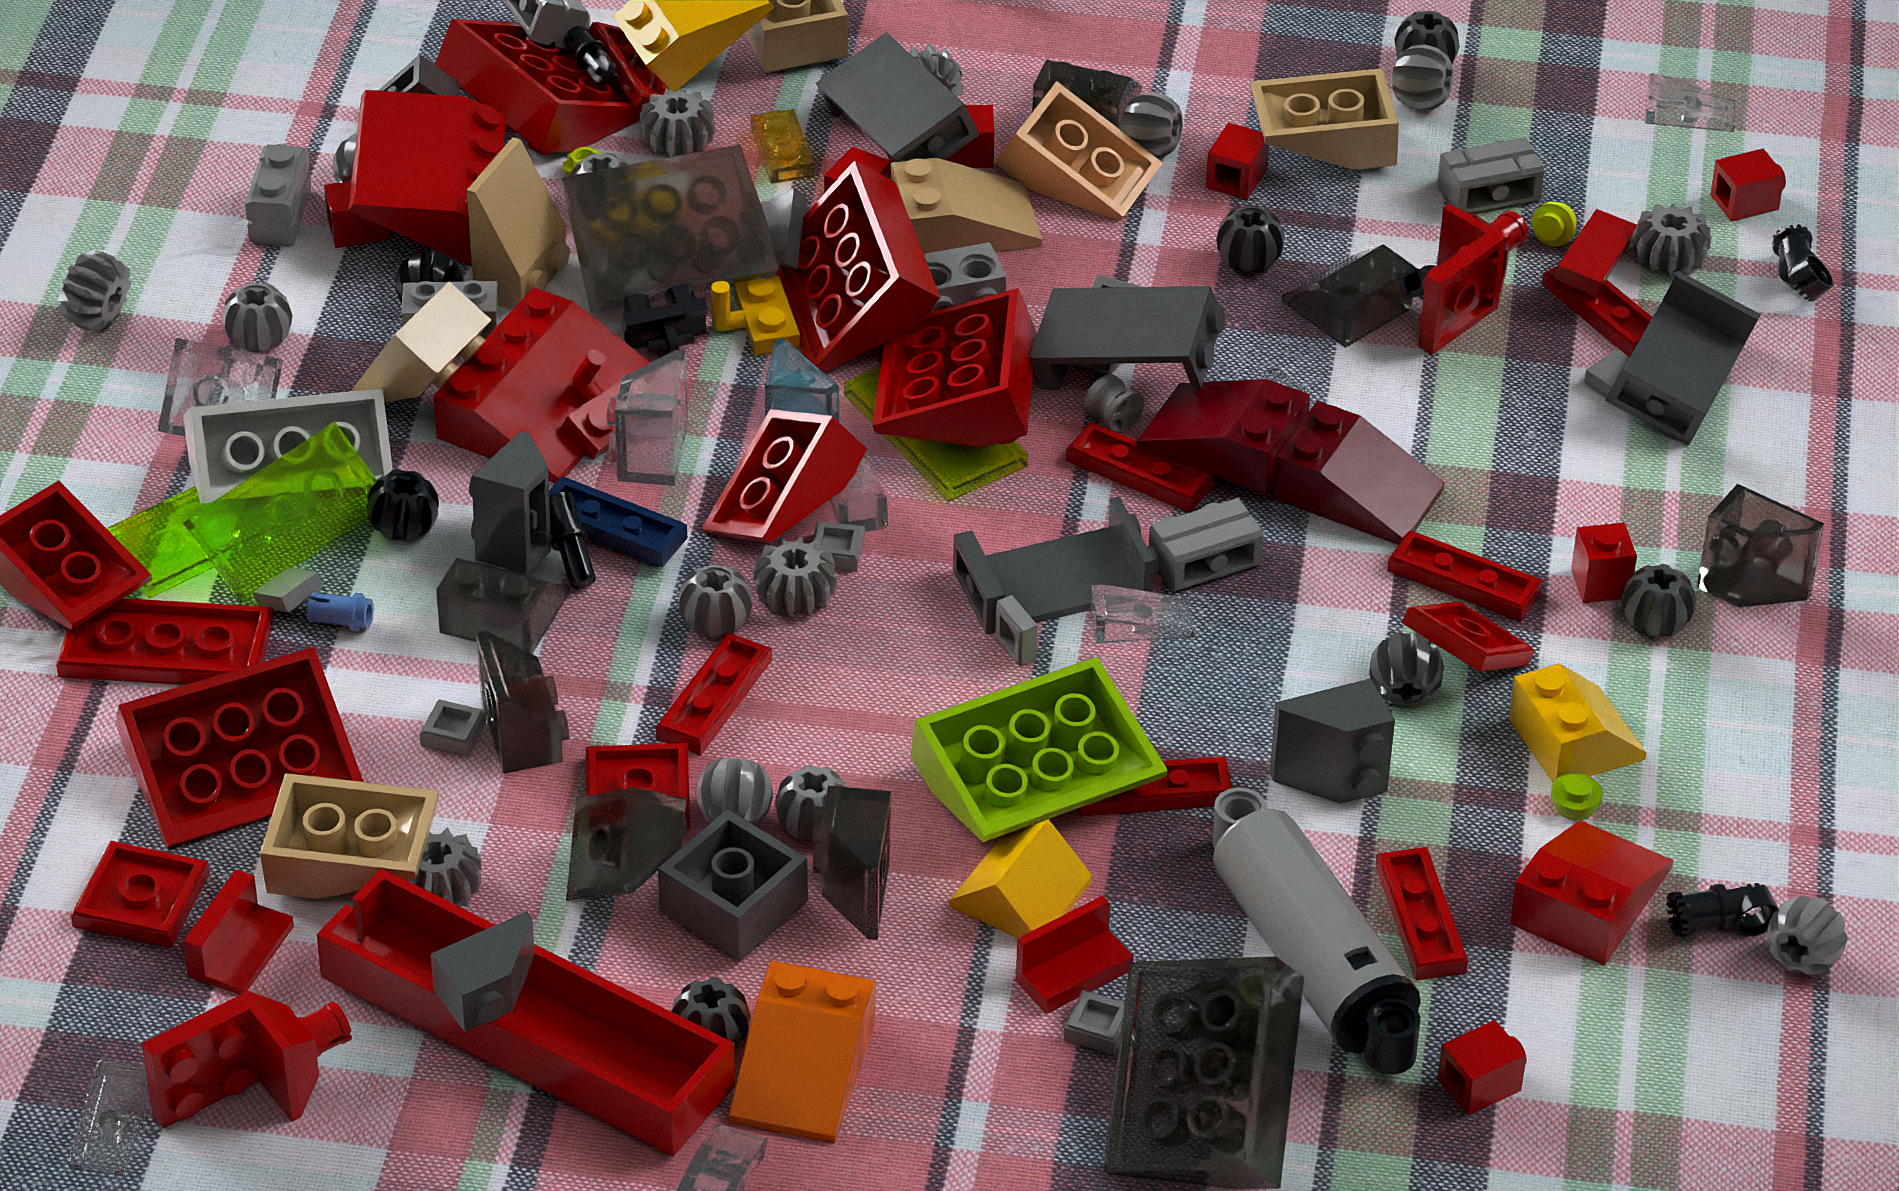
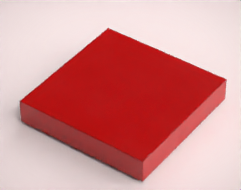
[1401,602,1535,672]
[586,743,691,833]
[71,841,210,948]

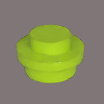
[1551,773,1603,820]

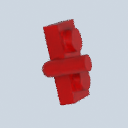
[562,348,664,460]

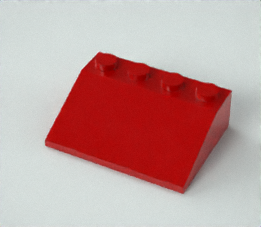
[434,19,642,155]
[348,90,506,266]
[768,160,941,376]
[433,287,656,483]
[872,288,1037,447]
[116,646,364,849]

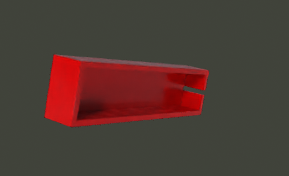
[316,868,735,1157]

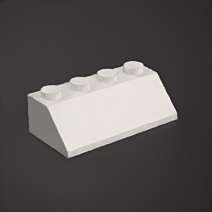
[183,388,393,505]

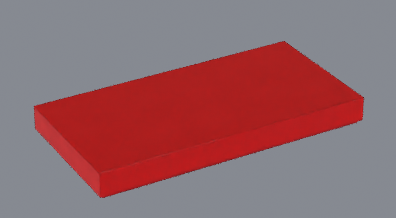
[56,598,274,685]

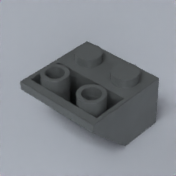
[469,432,551,574]

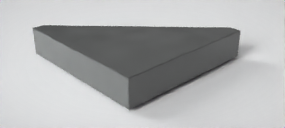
[739,189,806,271]

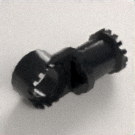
[1772,224,1834,302]
[1666,883,1779,937]

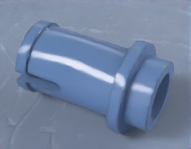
[307,592,374,632]

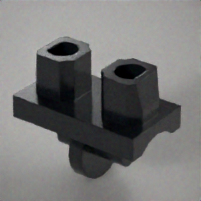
[622,283,708,362]

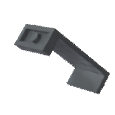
[816,32,980,163]
[1605,271,1761,445]
[1029,286,1225,389]
[953,496,1159,635]

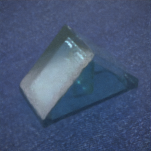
[765,337,839,422]

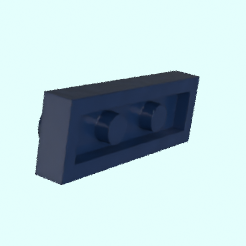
[549,476,688,568]

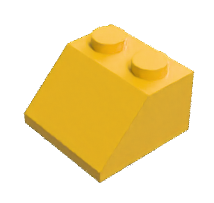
[1509,663,1646,783]

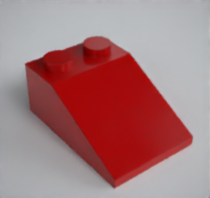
[701,409,867,543]
[0,480,152,630]
[1510,820,1674,966]

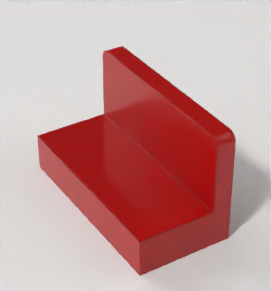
[183,869,294,995]
[1016,896,1134,1014]

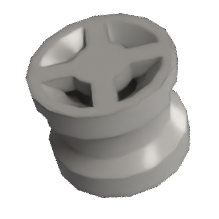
[1084,374,1144,434]

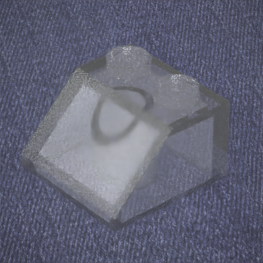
[157,338,283,437]
[607,350,688,486]

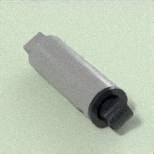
[1212,787,1421,1075]

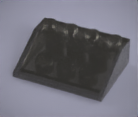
[561,144,778,313]
[1103,956,1304,1189]

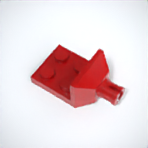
[1418,204,1529,355]
[142,991,352,1129]

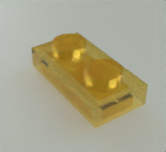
[750,109,815,184]

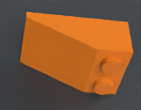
[729,960,876,1143]

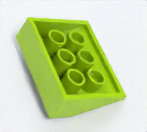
[910,657,1168,842]

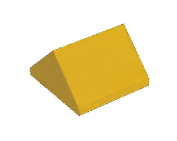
[949,819,1092,939]

